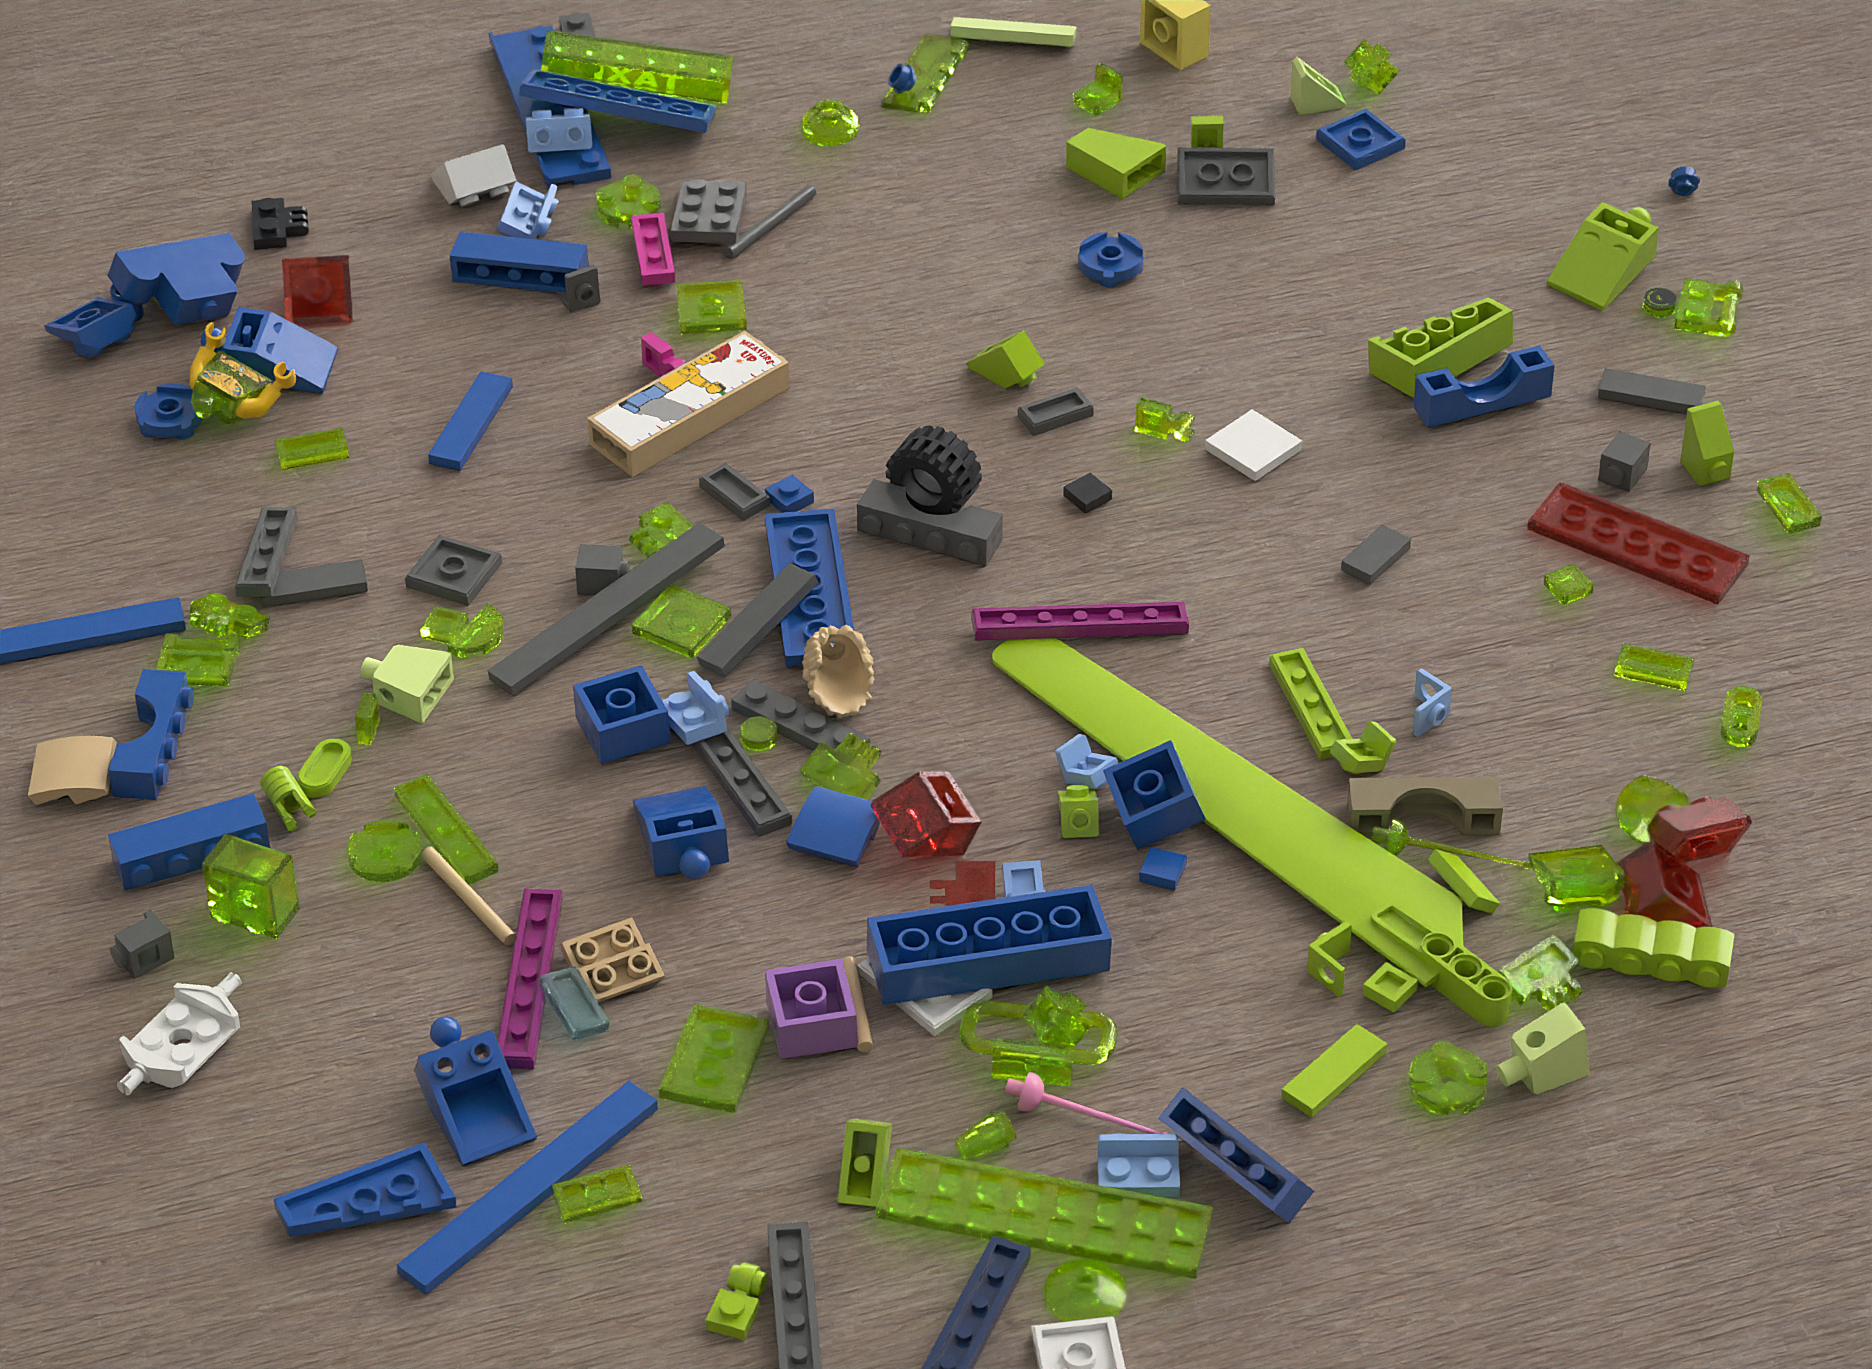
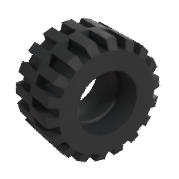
[885,425,982,515]

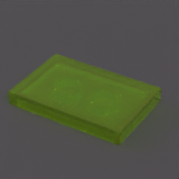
[659,1004,769,1113]

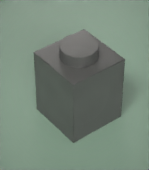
[1598,431,1651,492]
[575,544,629,595]

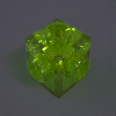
[1343,39,1400,95]
[1022,986,1094,1052]

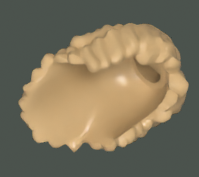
[802,625,875,718]

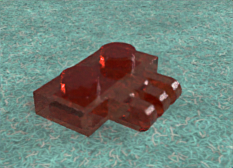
[930,861,996,906]

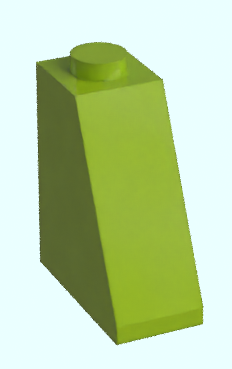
[1066,128,1166,200]

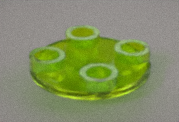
[1615,775,1690,847]

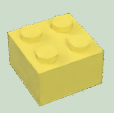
[1140,0,1211,70]

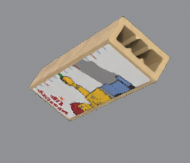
[587,331,790,477]

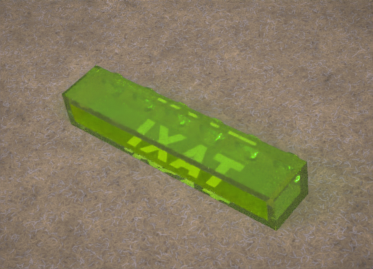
[541,30,734,104]

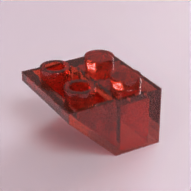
[870,771,982,858]

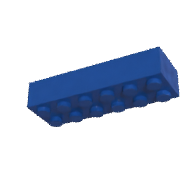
[867,885,1112,1005]

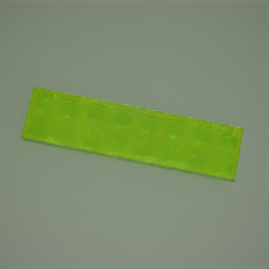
[876,1148,1213,1279]

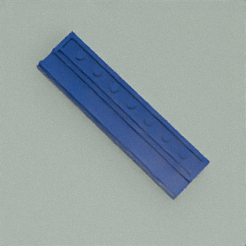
[489,26,611,188]

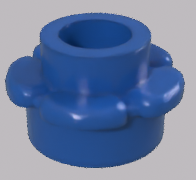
[888,63,916,94]
[1668,166,1700,196]

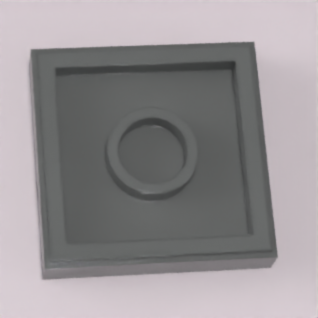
[405,535,502,606]

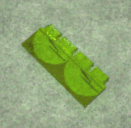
[881,34,969,113]

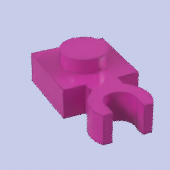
[641,332,685,377]

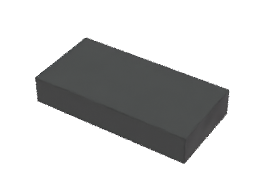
[1017,387,1094,436]
[699,463,770,521]
[1341,525,1411,585]

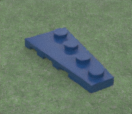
[274,1142,457,1237]

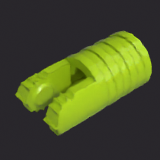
[260,766,317,832]

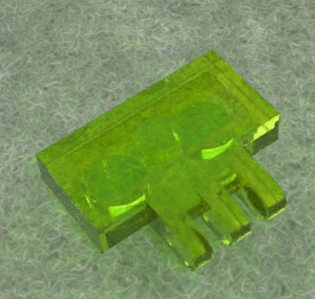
[629,502,694,558]
[189,593,270,639]
[799,732,881,800]
[1498,934,1583,1012]

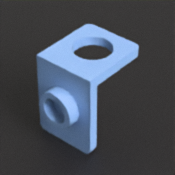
[1413,669,1452,737]

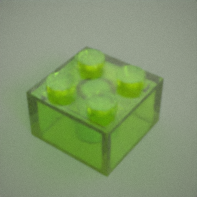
[202,834,300,939]

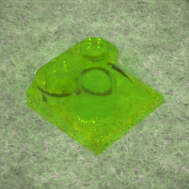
[1528,845,1624,912]

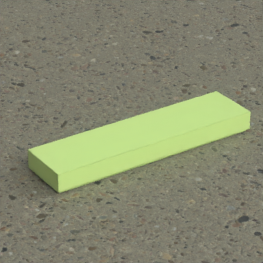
[950,17,1076,47]

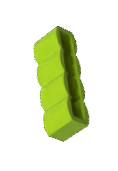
[1572,908,1735,988]

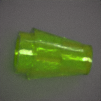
[954,1110,1017,1160]

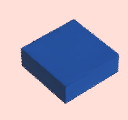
[1139,847,1187,890]

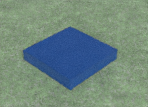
[1316,109,1406,170]

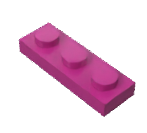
[631,213,675,286]

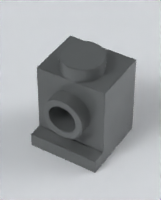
[110,910,175,979]

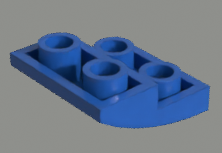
[786,786,886,868]

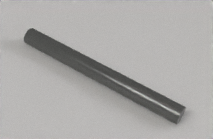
[724,185,816,259]

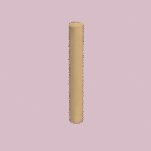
[842,956,873,1052]

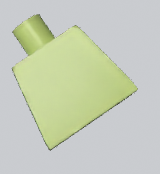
[360,645,454,724]
[1496,1002,1589,1095]

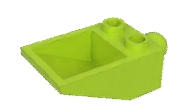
[1547,202,1659,311]

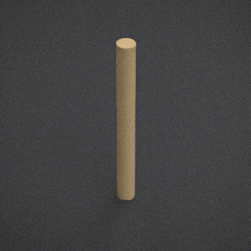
[421,847,516,946]

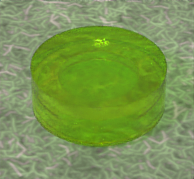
[740,716,777,751]

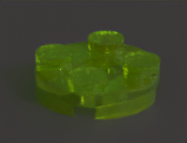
[597,174,661,229]
[1408,1041,1488,1115]

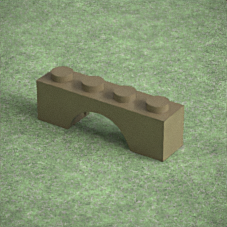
[1347,777,1503,836]

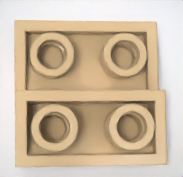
[28,736,117,805]
[561,917,665,1004]

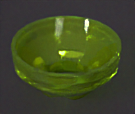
[801,99,859,146]

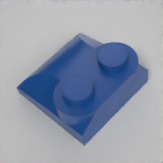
[44,297,136,358]

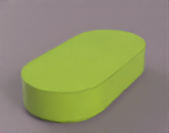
[297,739,352,798]

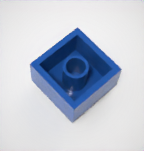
[573,665,670,764]
[1103,740,1206,850]

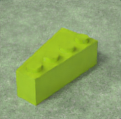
[1368,297,1513,398]

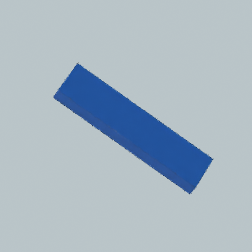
[428,371,513,471]

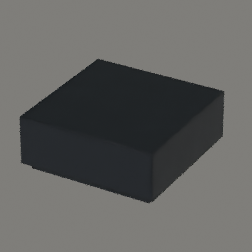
[1063,473,1112,514]

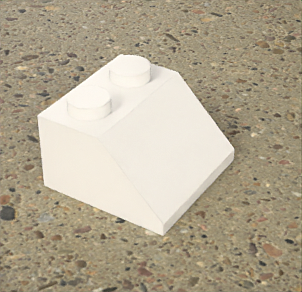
[430,144,516,207]

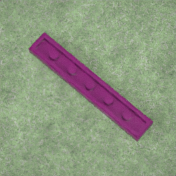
[971,602,1189,641]
[497,888,563,1069]

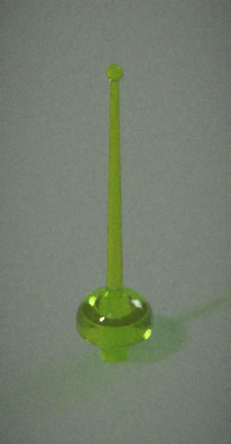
[1371,818,1532,869]

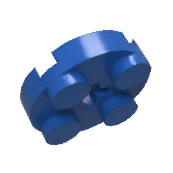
[1078,232,1143,288]
[134,384,205,440]

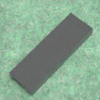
[1598,368,1706,414]
[260,559,368,608]

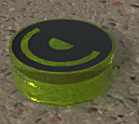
[1642,287,1677,318]

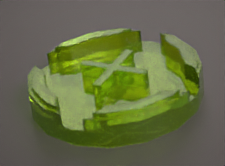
[347,819,423,882]

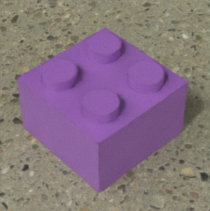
[765,959,857,1059]

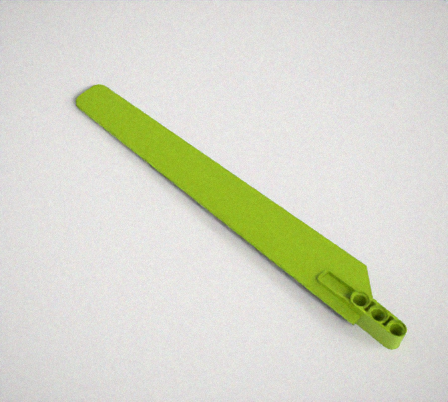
[992,638,1512,1027]

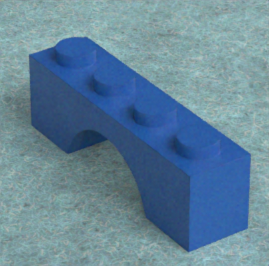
[1414,345,1555,428]
[108,669,194,800]

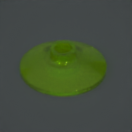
[1044,1259,1127,1322]

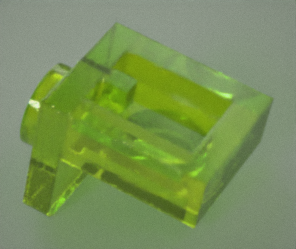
[1074,63,1123,116]

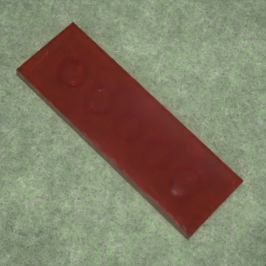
[1527,482,1750,605]

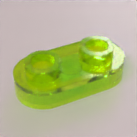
[1720,686,1763,747]

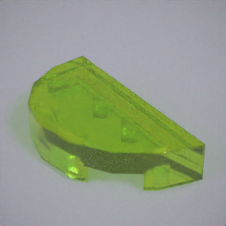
[447,603,504,658]

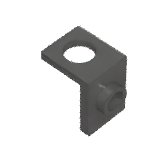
[555,265,600,313]

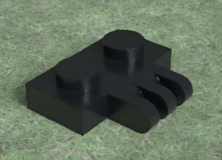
[251,198,309,250]

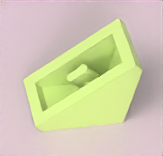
[1290,57,1346,115]

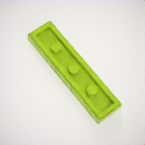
[1269,648,1352,760]

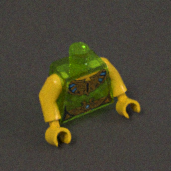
[189,322,296,425]

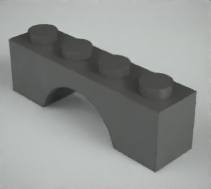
[857,479,1003,566]

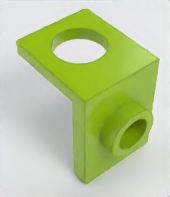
[1307,921,1352,997]

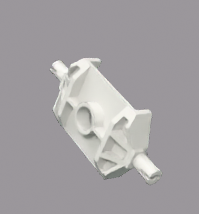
[117,972,242,1095]

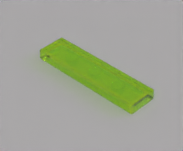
[394,774,499,885]

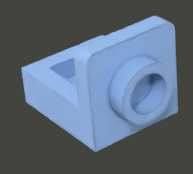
[1055,734,1118,789]
[1002,860,1046,898]

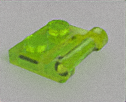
[1674,278,1743,337]
[156,633,240,687]

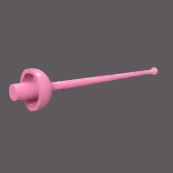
[1005,1072,1168,1134]

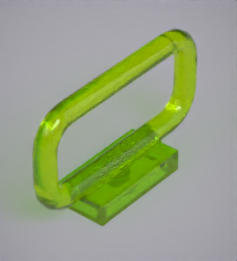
[959,1001,1118,1086]

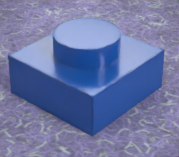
[765,474,814,513]

